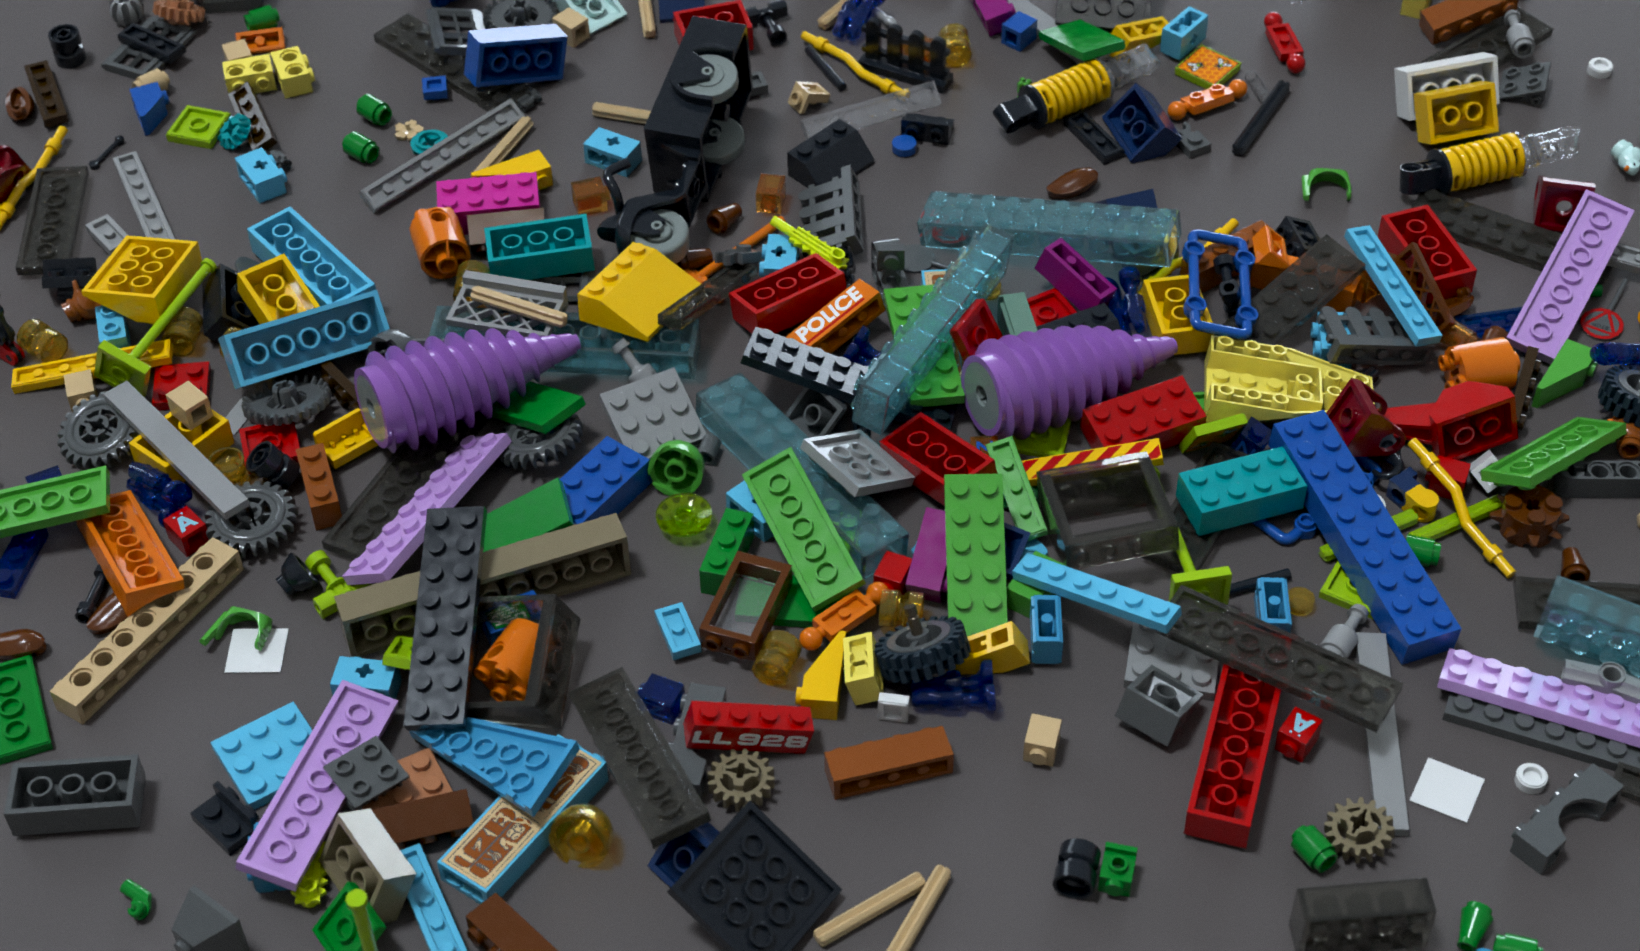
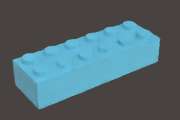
[247,206,376,306]
[218,290,390,390]

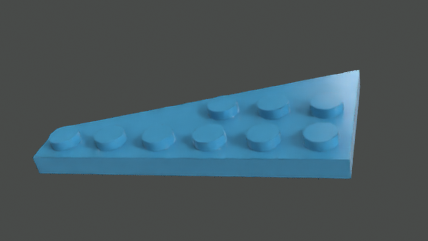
[409,717,580,817]

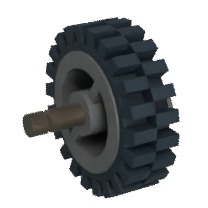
[1597,365,1640,427]
[874,604,971,684]

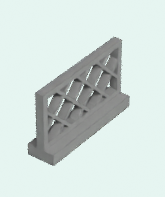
[446,270,568,337]

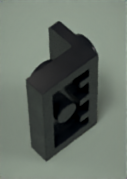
[901,113,954,145]
[1275,216,1329,262]
[42,257,97,289]
[190,781,259,856]

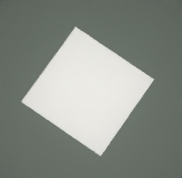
[224,628,289,673]
[1410,757,1485,823]

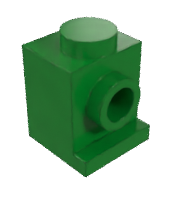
[1098,842,1138,897]

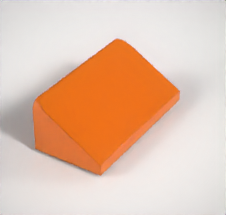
[235,27,285,54]
[1252,225,1289,269]

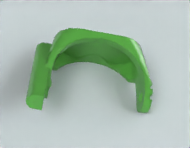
[1302,168,1352,201]
[199,606,273,651]

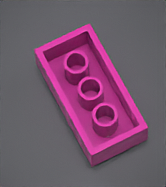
[436,172,540,235]

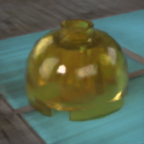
[549,803,614,868]

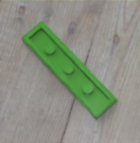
[986,436,1048,541]

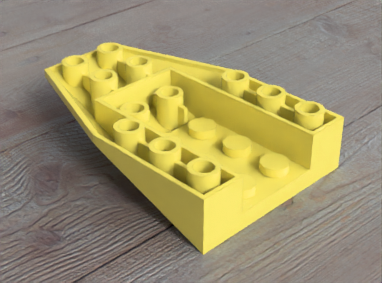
[1204,335,1375,424]

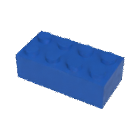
[464,24,568,87]
[560,436,652,525]

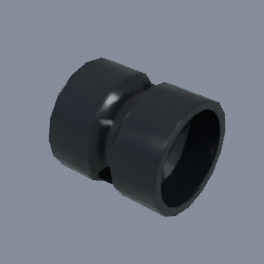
[48,24,86,69]
[246,441,300,490]
[1053,838,1101,899]

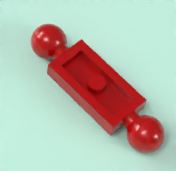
[1264,12,1306,73]

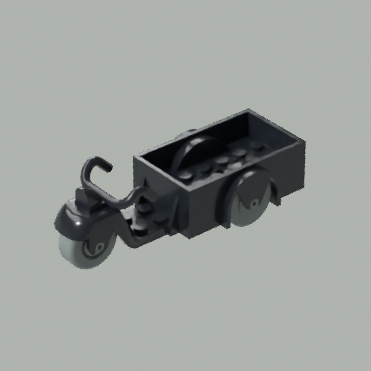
[597,16,753,264]

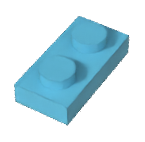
[654,602,702,660]

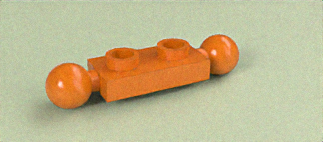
[1167,79,1247,120]
[799,582,889,651]

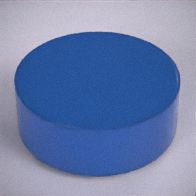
[892,135,917,157]

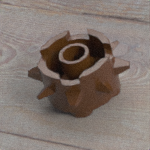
[1489,484,1570,548]

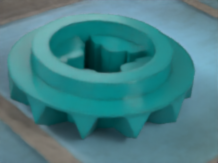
[217,113,251,150]
[410,130,448,155]

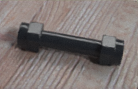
[75,564,108,624]

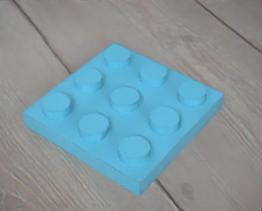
[210,701,313,810]

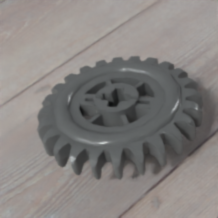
[483,0,559,29]
[241,374,332,426]
[57,391,140,470]
[498,413,583,470]
[204,481,298,558]

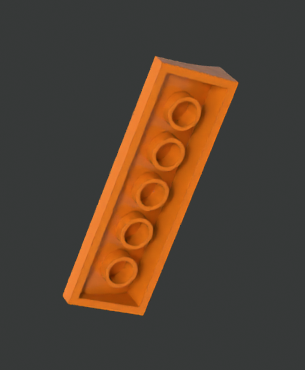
[77,490,184,617]

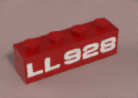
[683,701,814,754]

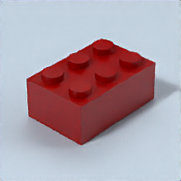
[673,0,754,50]

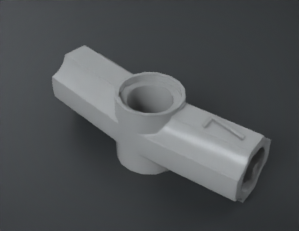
[1561,659,1640,704]

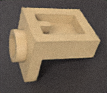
[788,82,831,114]

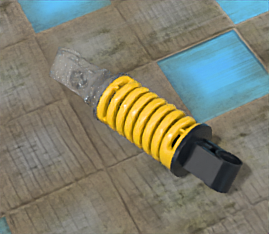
[993,43,1161,134]
[1399,126,1580,196]

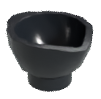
[276,553,320,596]

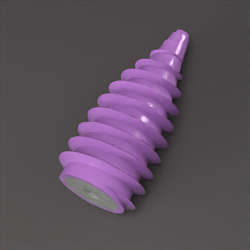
[961,325,1178,441]
[354,328,581,453]

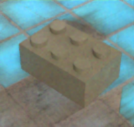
[319,808,417,923]

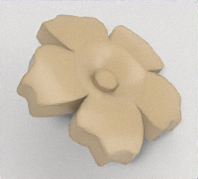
[395,119,424,141]

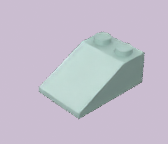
[553,0,627,35]

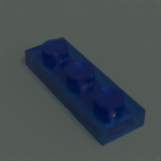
[0,528,49,599]

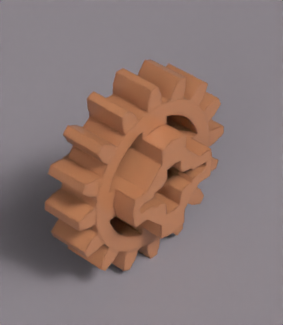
[153,0,205,26]

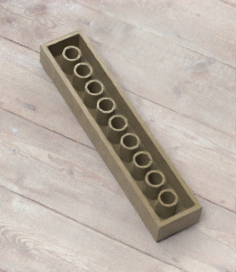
[334,513,631,657]

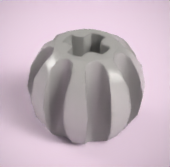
[109,0,144,27]

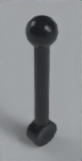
[89,135,124,170]

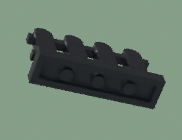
[858,17,953,94]

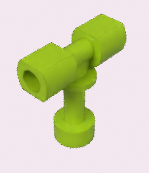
[305,550,372,619]

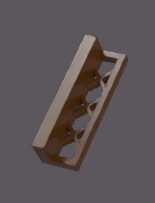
[1388,242,1456,336]

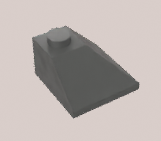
[781,387,847,442]
[171,885,250,951]

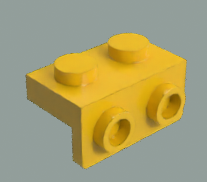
[313,408,378,469]

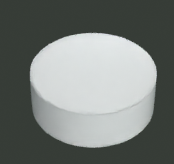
[1587,57,1613,79]
[1514,763,1548,795]

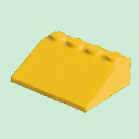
[81,235,202,325]
[577,242,702,342]

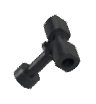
[745,0,788,46]
[1213,254,1241,323]

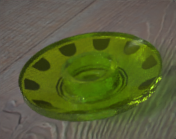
[656,493,712,537]

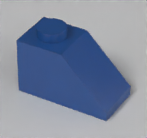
[129,82,170,136]

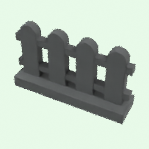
[798,165,864,258]
[1316,306,1435,366]

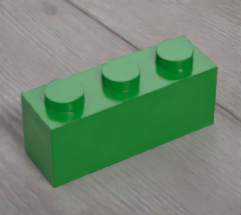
[699,508,755,596]

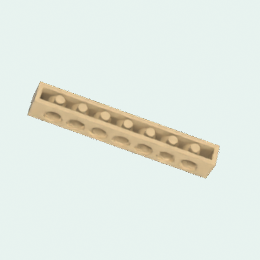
[49,537,244,725]

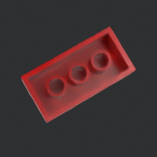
[1377,205,1477,304]
[729,253,847,334]
[1080,375,1207,450]
[879,412,997,506]

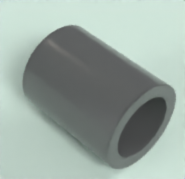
[698,434,721,465]

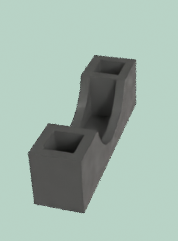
[659,683,727,803]
[1510,763,1624,875]

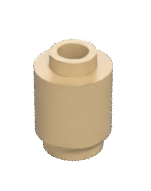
[132,68,170,91]

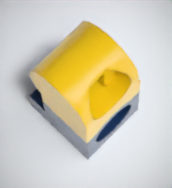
[1386,467,1439,523]

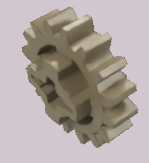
[707,748,775,812]
[1324,797,1395,863]

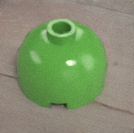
[648,440,705,497]

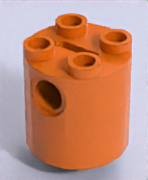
[409,207,471,279]
[1438,337,1520,390]
[473,618,559,704]

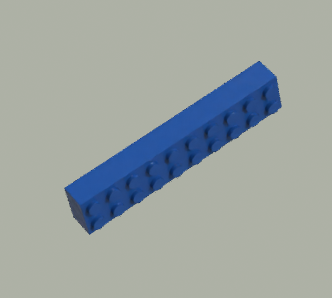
[1268,410,1462,665]

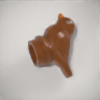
[61,280,102,323]
[1607,416,1640,459]

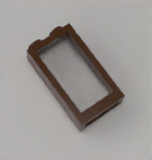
[699,551,793,662]

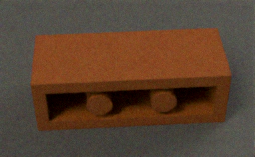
[296,443,344,530]

